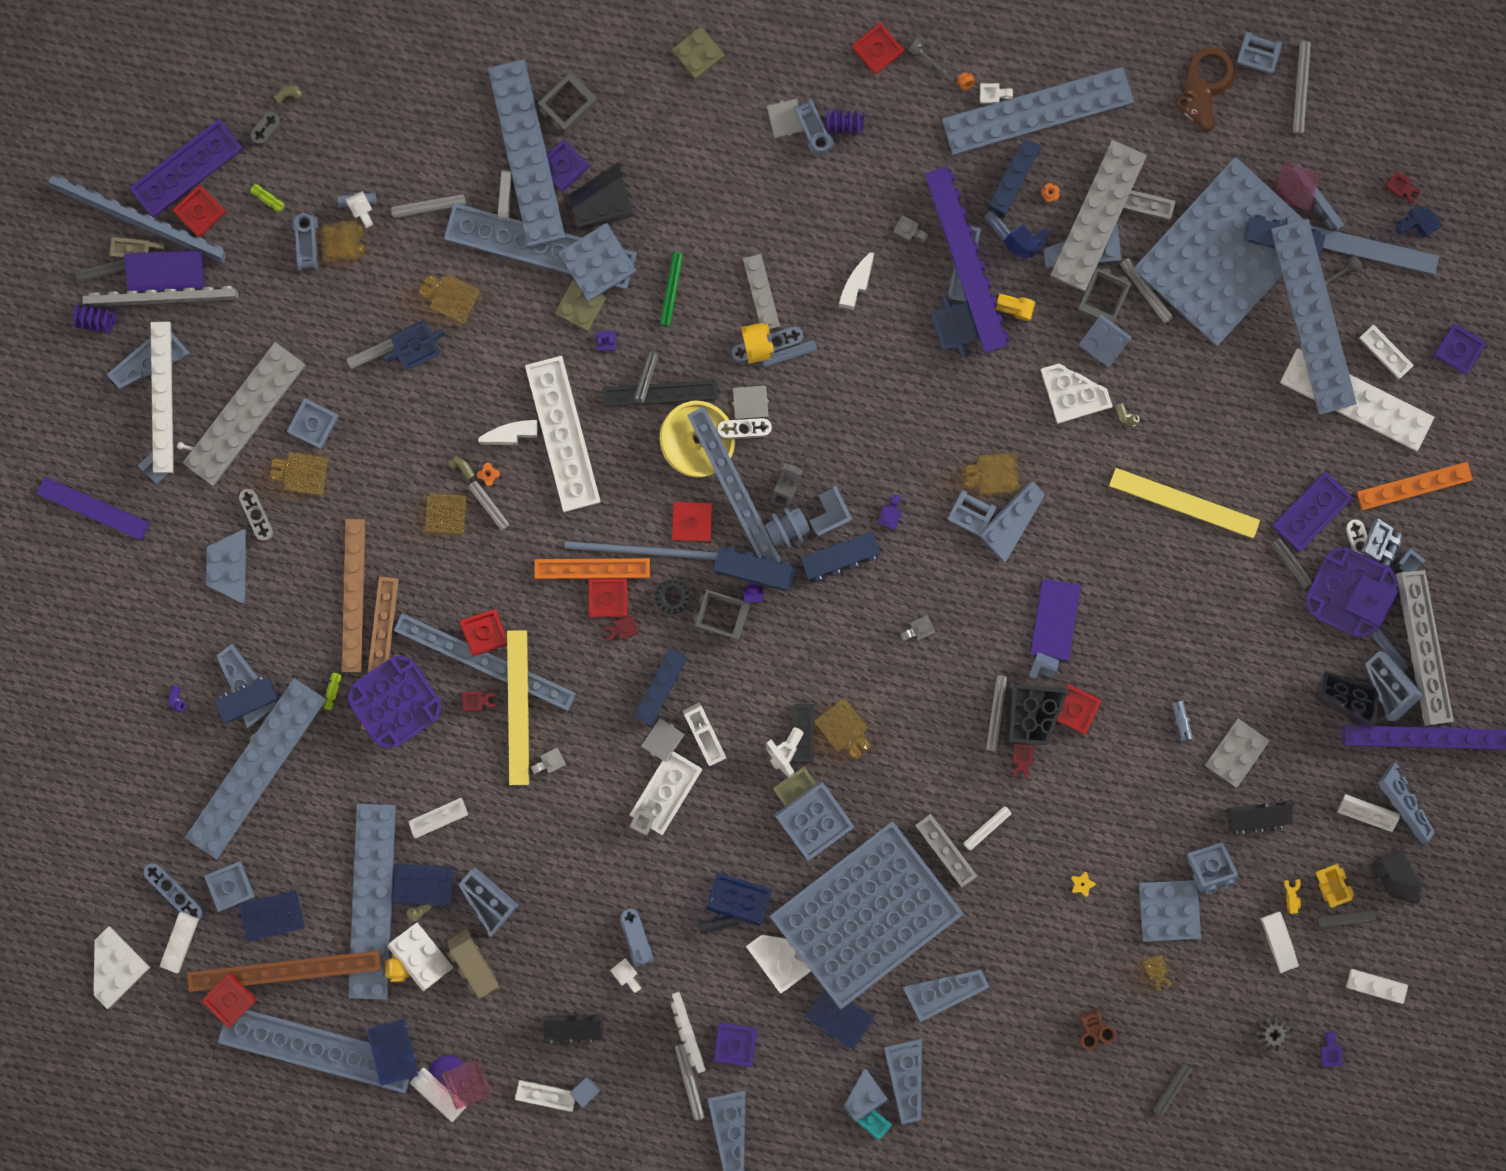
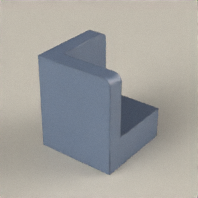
[138,453,168,484]
[1395,548,1426,572]
[1029,652,1059,679]
[570,1076,600,1108]

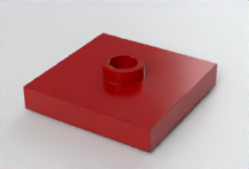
[851,22,905,76]
[172,184,227,237]
[672,502,712,542]
[589,578,628,618]
[459,609,507,657]
[1056,684,1102,735]
[202,973,257,1028]

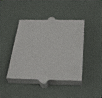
[767,99,803,138]
[732,386,769,419]
[642,719,685,762]

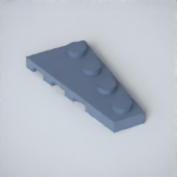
[1043,223,1121,269]
[107,332,191,390]
[979,481,1045,562]
[217,644,277,728]
[1378,762,1434,844]
[903,970,989,1022]
[884,1039,922,1124]
[708,1090,746,1171]

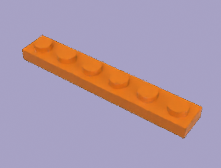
[1356,462,1473,511]
[535,558,650,579]

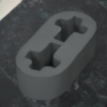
[251,112,281,145]

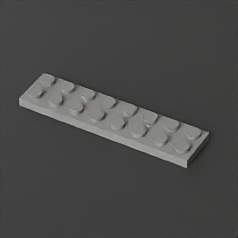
[1050,140,1147,292]
[183,342,306,486]
[1396,570,1454,726]

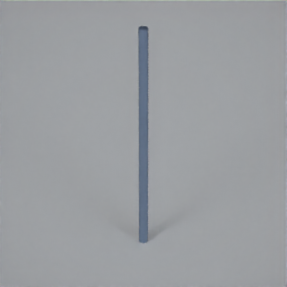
[564,541,756,560]

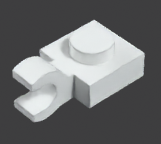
[980,83,1013,104]
[346,191,373,228]
[610,958,641,993]

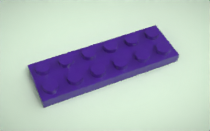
[129,119,243,218]

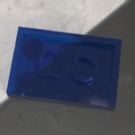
[392,864,454,907]
[706,872,773,926]
[239,890,305,942]
[805,988,875,1050]
[366,1019,419,1086]

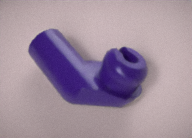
[168,685,186,713]

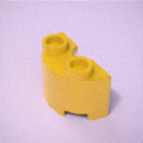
[741,323,774,364]
[1316,864,1354,908]

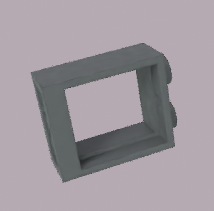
[538,72,598,134]
[1077,267,1131,324]
[693,589,751,641]

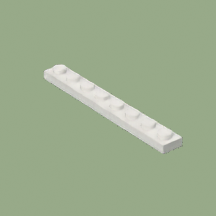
[151,322,173,474]

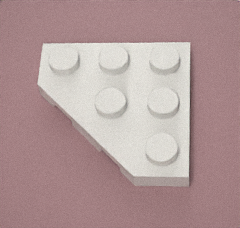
[1040,364,1113,424]
[94,926,150,1009]
[746,935,811,994]
[671,992,705,1073]

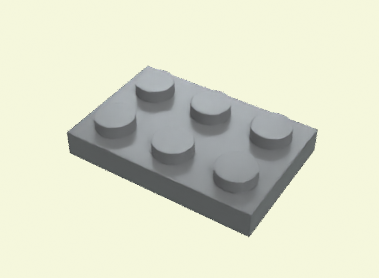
[1204,718,1270,788]

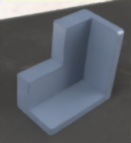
[809,485,853,538]

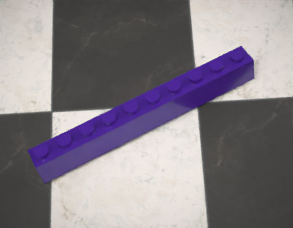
[925,166,1009,355]
[1342,725,1506,750]

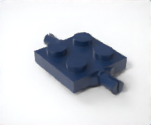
[931,294,979,358]
[384,320,446,370]

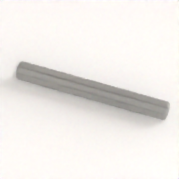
[1293,41,1311,134]

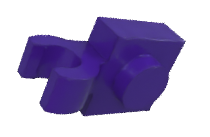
[877,494,902,530]
[744,582,763,602]
[1321,1032,1342,1067]

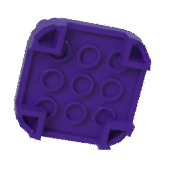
[1306,547,1398,638]
[347,656,441,748]

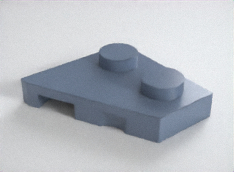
[845,1069,888,1122]

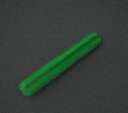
[660,252,683,326]

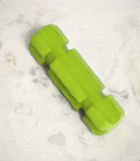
[250,184,285,213]
[322,673,342,710]

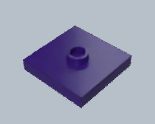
[547,139,590,193]
[1433,323,1486,376]
[1345,575,1398,627]
[714,1023,757,1067]

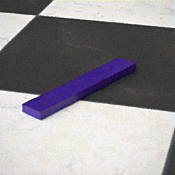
[37,477,150,541]

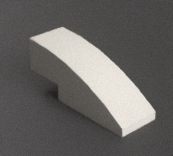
[839,252,874,310]
[478,420,538,445]
[683,702,726,766]
[1260,912,1299,973]

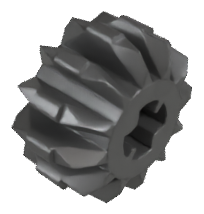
[1257,1018,1291,1052]

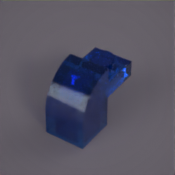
[1395,207,1443,239]
[1003,224,1051,259]

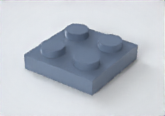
[1079,315,1132,367]
[287,398,339,450]
[204,861,255,912]

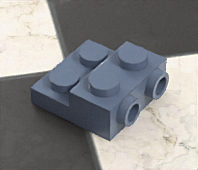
[1186,842,1239,895]

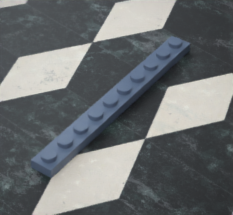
[49,176,226,264]
[687,406,782,564]
[394,614,576,711]

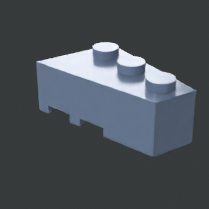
[1365,651,1424,721]
[459,867,519,937]

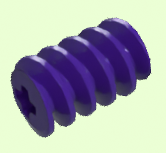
[826,108,865,135]
[73,304,116,334]

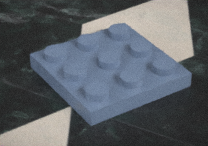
[558,223,637,302]
[774,781,854,861]
[1139,880,1201,941]

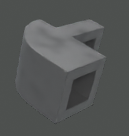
[770,463,803,508]

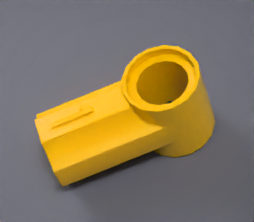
[995,293,1035,321]

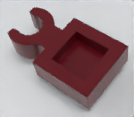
[1385,171,1421,203]
[603,615,638,641]
[462,691,496,711]
[1012,744,1034,779]

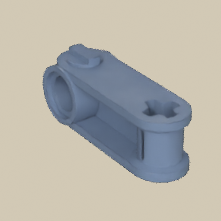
[793,99,834,156]
[292,213,318,271]
[620,909,654,967]

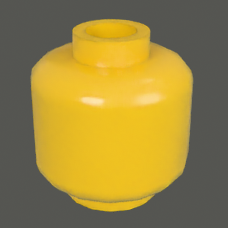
[385,954,410,982]

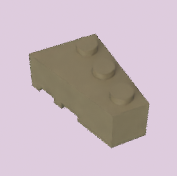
[447,929,499,999]

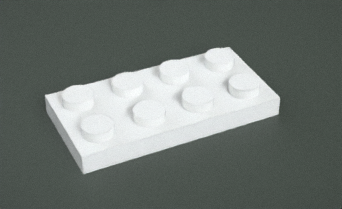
[630,751,703,835]

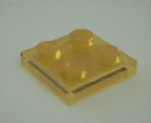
[425,493,467,535]

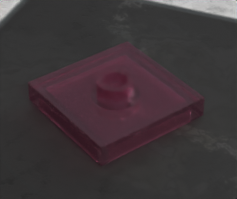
[1275,162,1320,210]
[442,1059,492,1110]

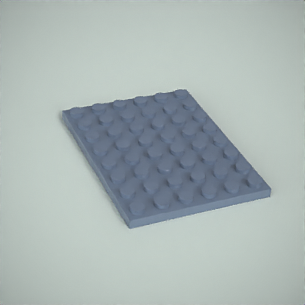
[1133,157,1314,346]
[770,821,964,1009]

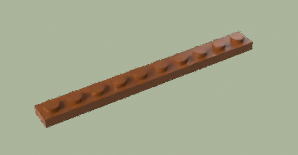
[187,951,381,992]

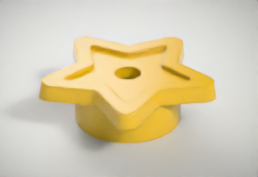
[1071,872,1096,897]

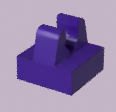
[596,331,616,351]

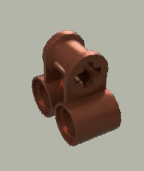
[1079,1008,1117,1050]

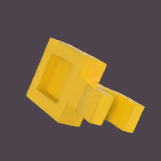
[1284,880,1301,914]

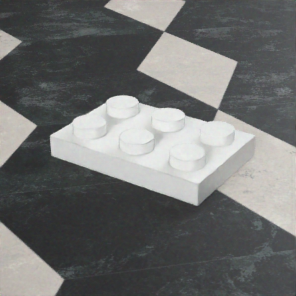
[387,923,453,991]

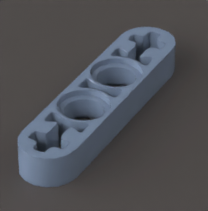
[732,327,803,363]
[144,863,203,920]

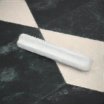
[964,807,1011,850]

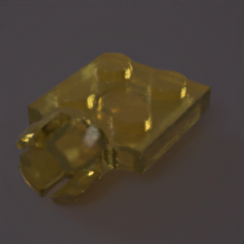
[420,274,481,325]
[270,452,329,496]
[962,453,1020,495]
[814,698,871,759]

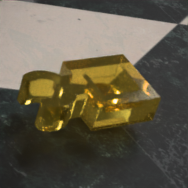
[1142,954,1171,991]

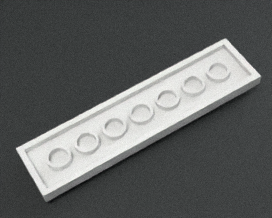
[1280,348,1434,452]
[525,356,601,513]

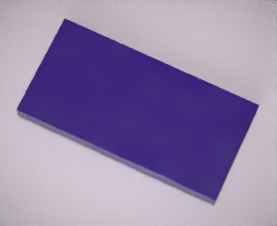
[124,250,205,291]
[1272,472,1353,553]
[1030,579,1081,661]

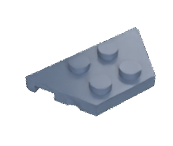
[206,530,247,603]

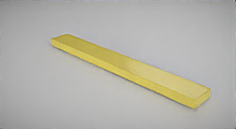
[1109,468,1260,539]
[507,630,529,785]

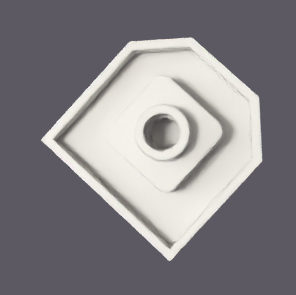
[766,728,803,779]

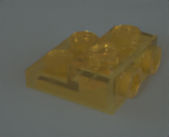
[321,220,365,263]

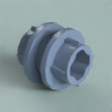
[765,507,810,549]

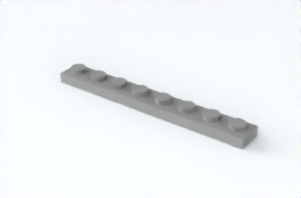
[83,286,238,307]

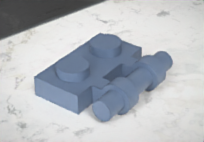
[1361,519,1402,567]

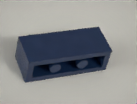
[214,676,279,724]

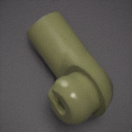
[273,85,302,104]
[1115,403,1140,427]
[448,456,475,479]
[407,900,433,921]

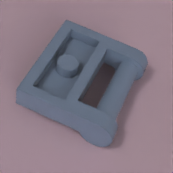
[1236,32,1282,75]
[947,490,997,536]

